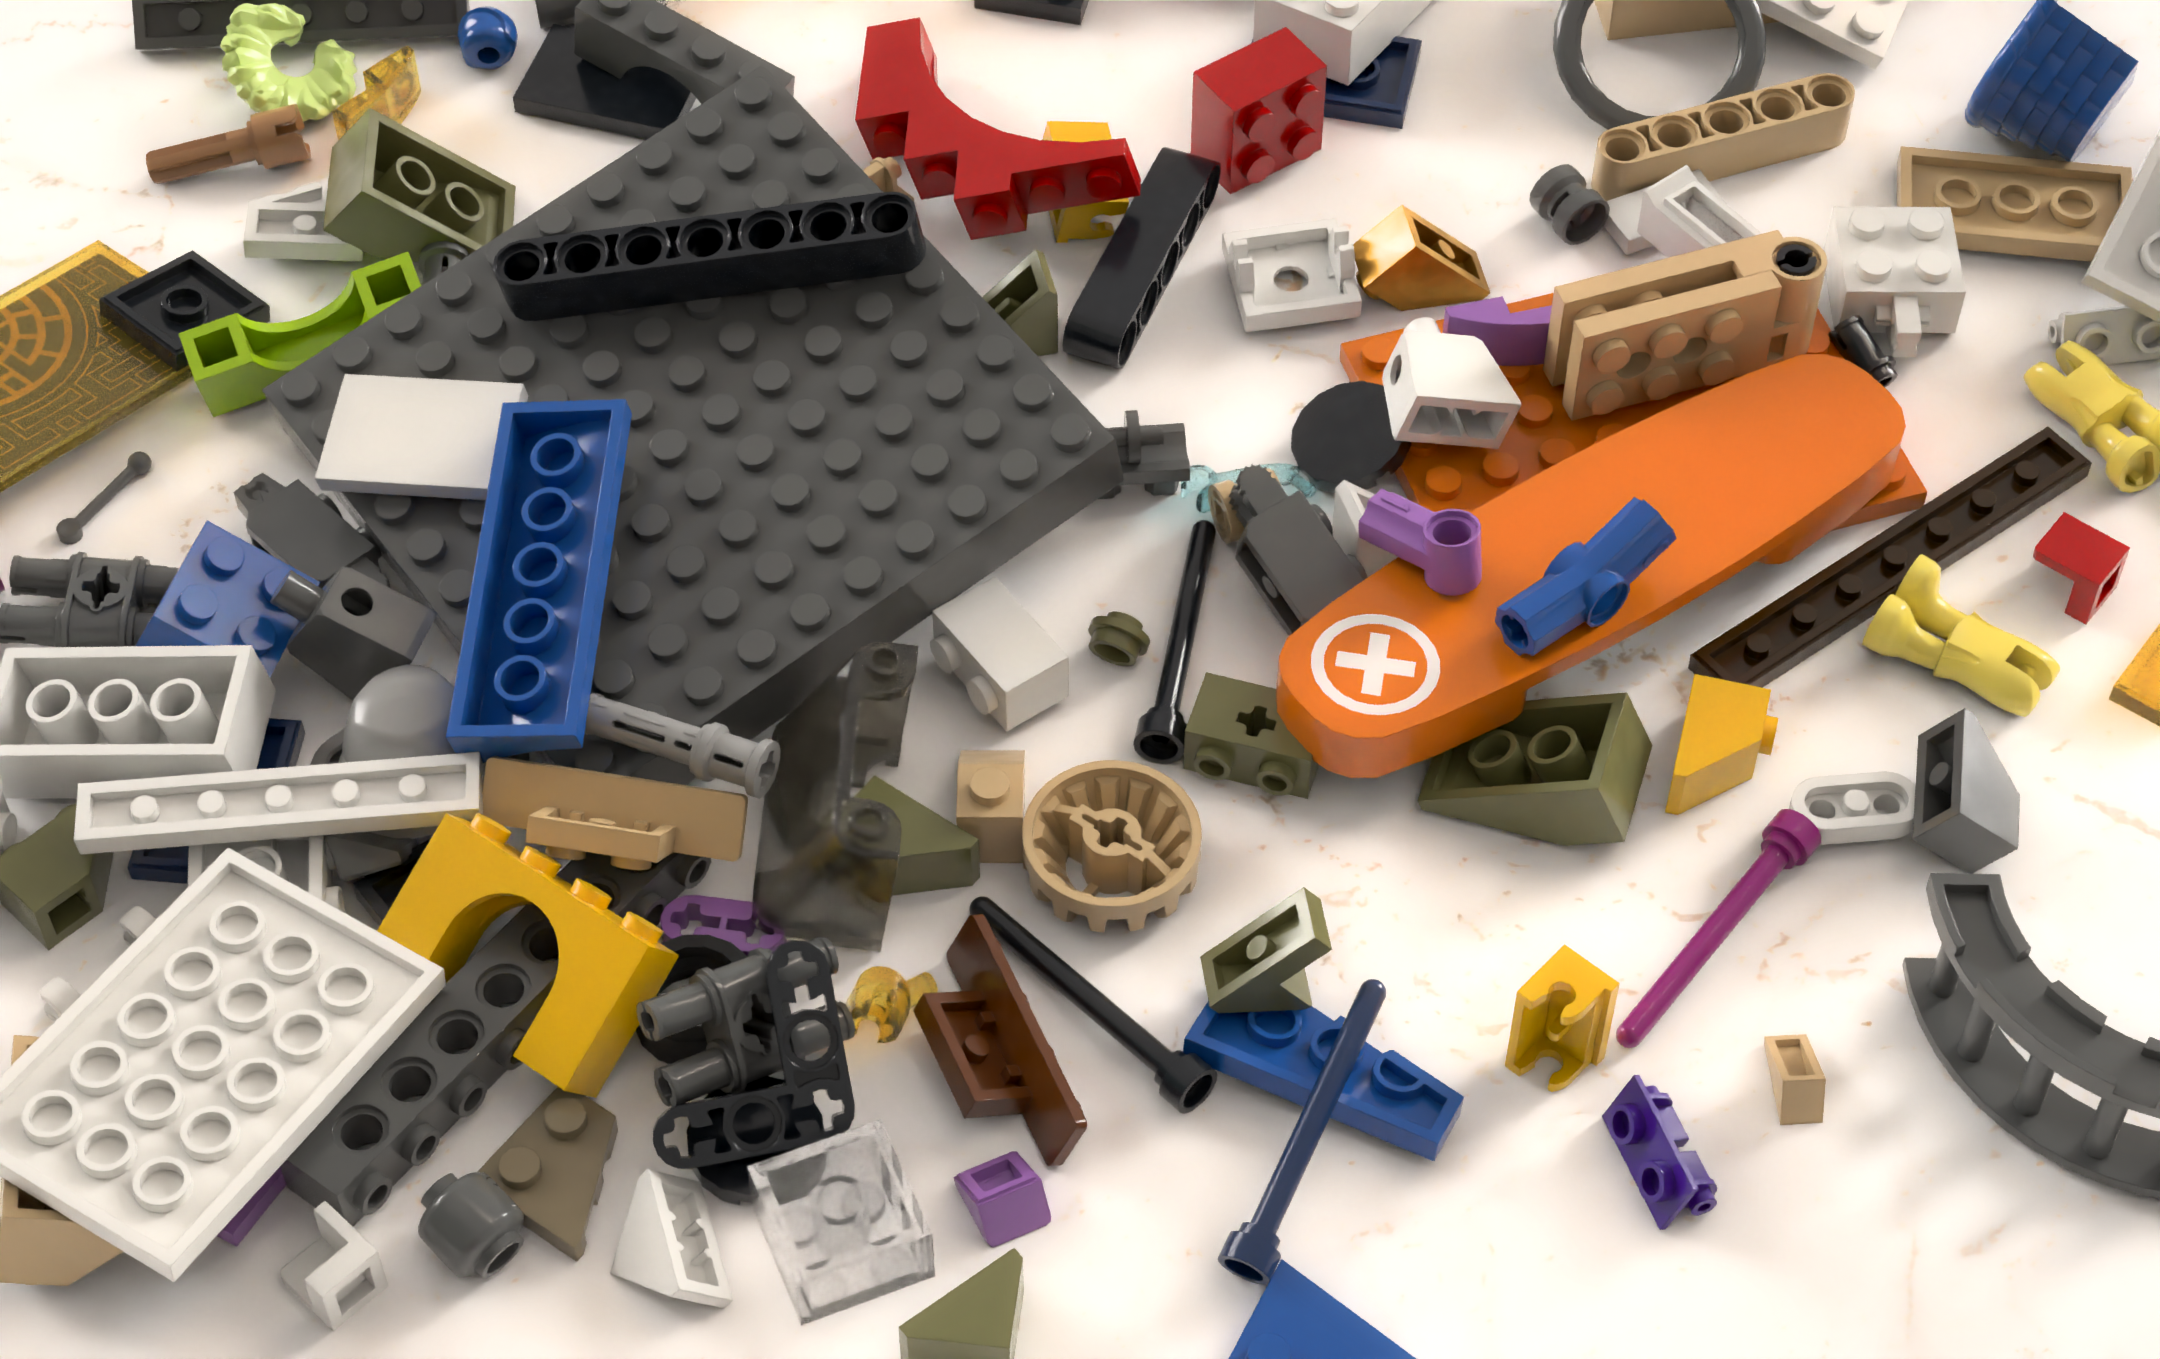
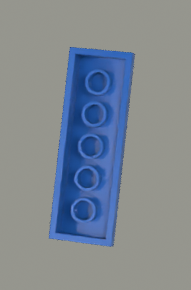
[446,399,632,763]

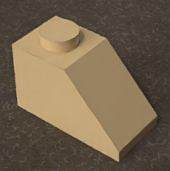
[956,750,1025,863]

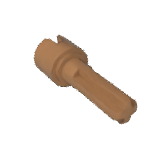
[146,104,311,184]

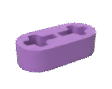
[660,895,787,956]

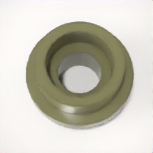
[1088,611,1150,666]

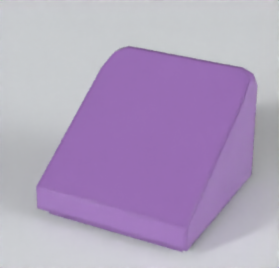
[953,1151,1052,1247]

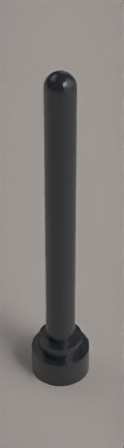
[1133,520,1216,764]
[969,896,1218,1114]

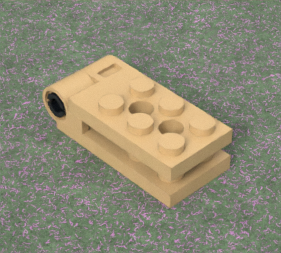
[1543,230,1827,421]

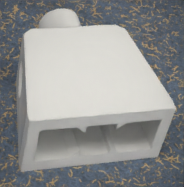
[1382,317,1522,449]

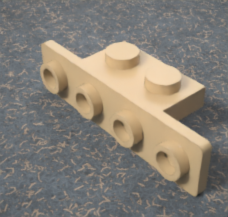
[482,756,748,870]

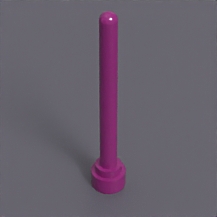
[1616,809,1821,1048]

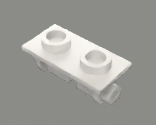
[2048,306,2160,370]

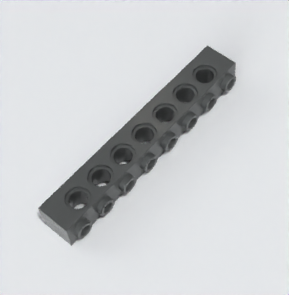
[280,852,712,1226]

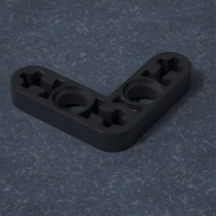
[652,940,855,1169]

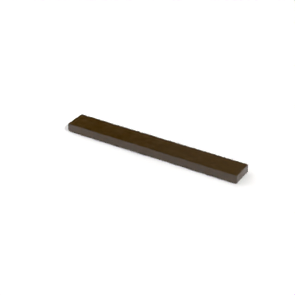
[1688,426,2092,688]

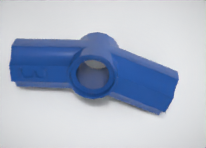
[1495,497,1677,656]

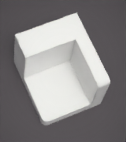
[280,1201,388,1332]

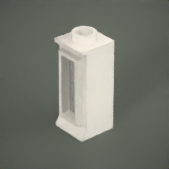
[1637,165,1763,258]

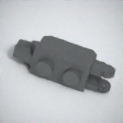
[1229,464,1368,636]
[233,473,391,589]

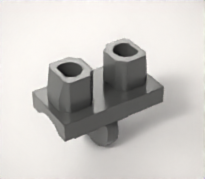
[1098,410,1190,499]

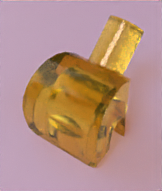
[845,966,938,1043]

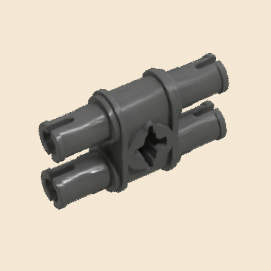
[0,552,178,647]
[636,936,855,1107]

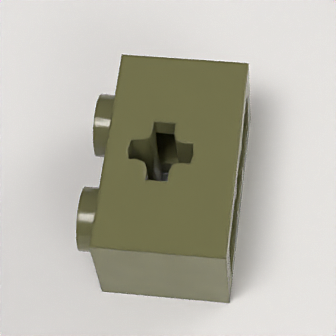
[1183,672,1319,799]

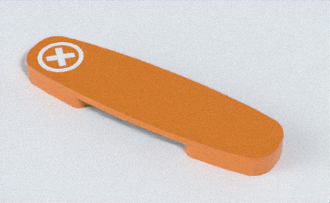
[1276,354,1906,778]

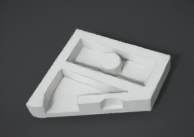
[243,181,364,261]

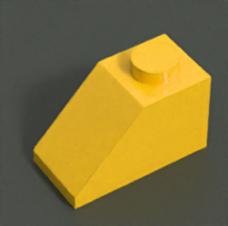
[1665,674,1779,815]

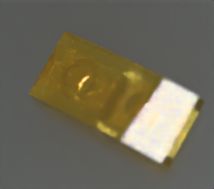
[332,45,422,140]

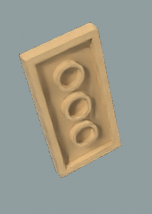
[1897,146,2133,262]

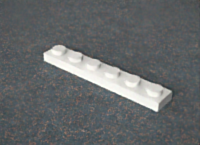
[74,752,483,854]

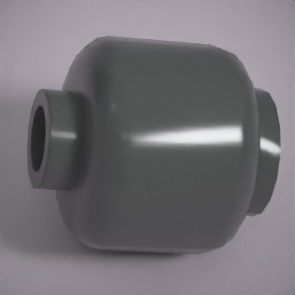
[418,1172,525,1279]

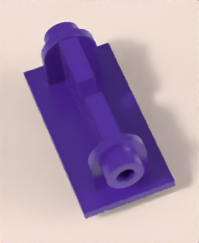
[1602,1075,1718,1230]

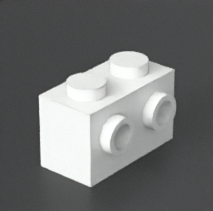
[930,576,1069,731]

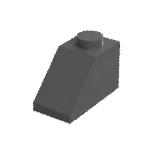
[1912,708,2020,873]

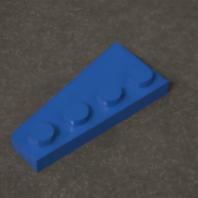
[1183,1001,1464,1161]

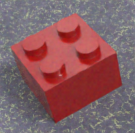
[1190,27,1327,195]

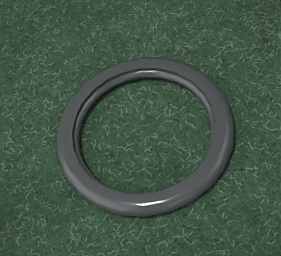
[1553,0,1766,130]

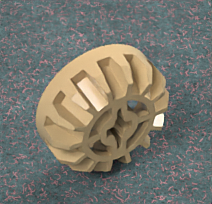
[1022,760,1202,933]

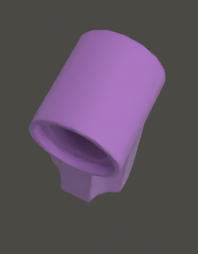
[1358,488,1482,595]

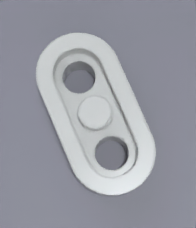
[1789,771,1915,845]

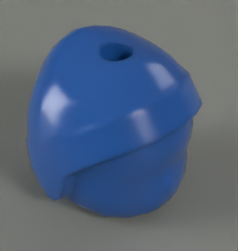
[458,6,518,69]

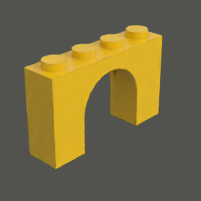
[377,813,679,1098]

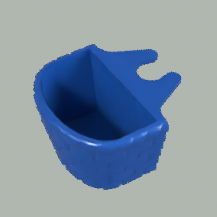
[1965,0,2139,162]

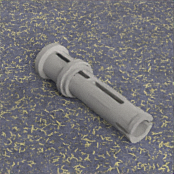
[585,693,780,799]

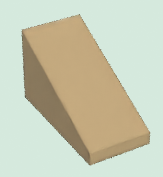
[1764,1034,1826,1125]

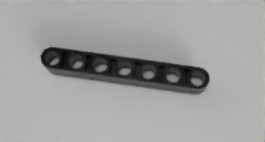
[493,192,926,321]

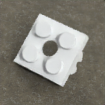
[1222,218,1362,332]

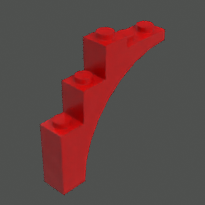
[855,17,1141,240]

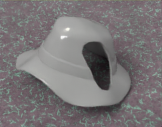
[310,664,530,838]

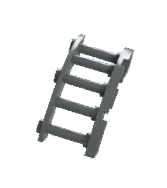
[1902,873,2160,1199]

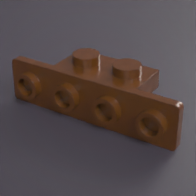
[913,914,1087,1166]

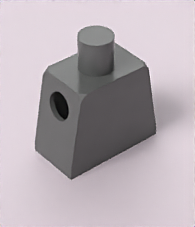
[270,567,438,700]

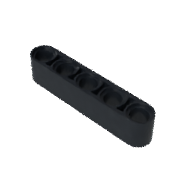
[1062,147,1221,369]

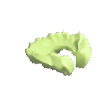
[220,3,357,122]

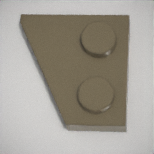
[477,1087,618,1262]

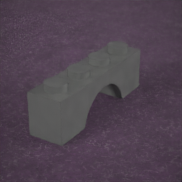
[574,0,795,104]

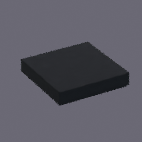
[99,250,270,371]

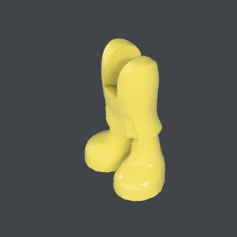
[2023,340,2160,493]
[1862,554,2060,717]

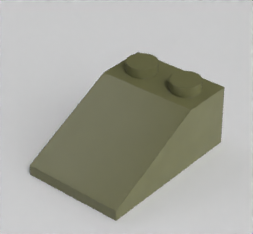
[323,108,516,267]
[1417,692,1653,846]

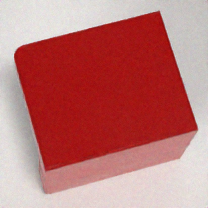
[2033,512,2130,625]

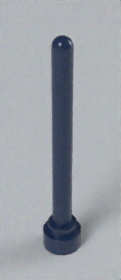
[1218,979,1386,1285]

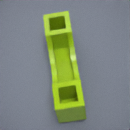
[178,251,422,417]

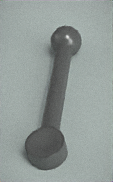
[56,451,152,544]

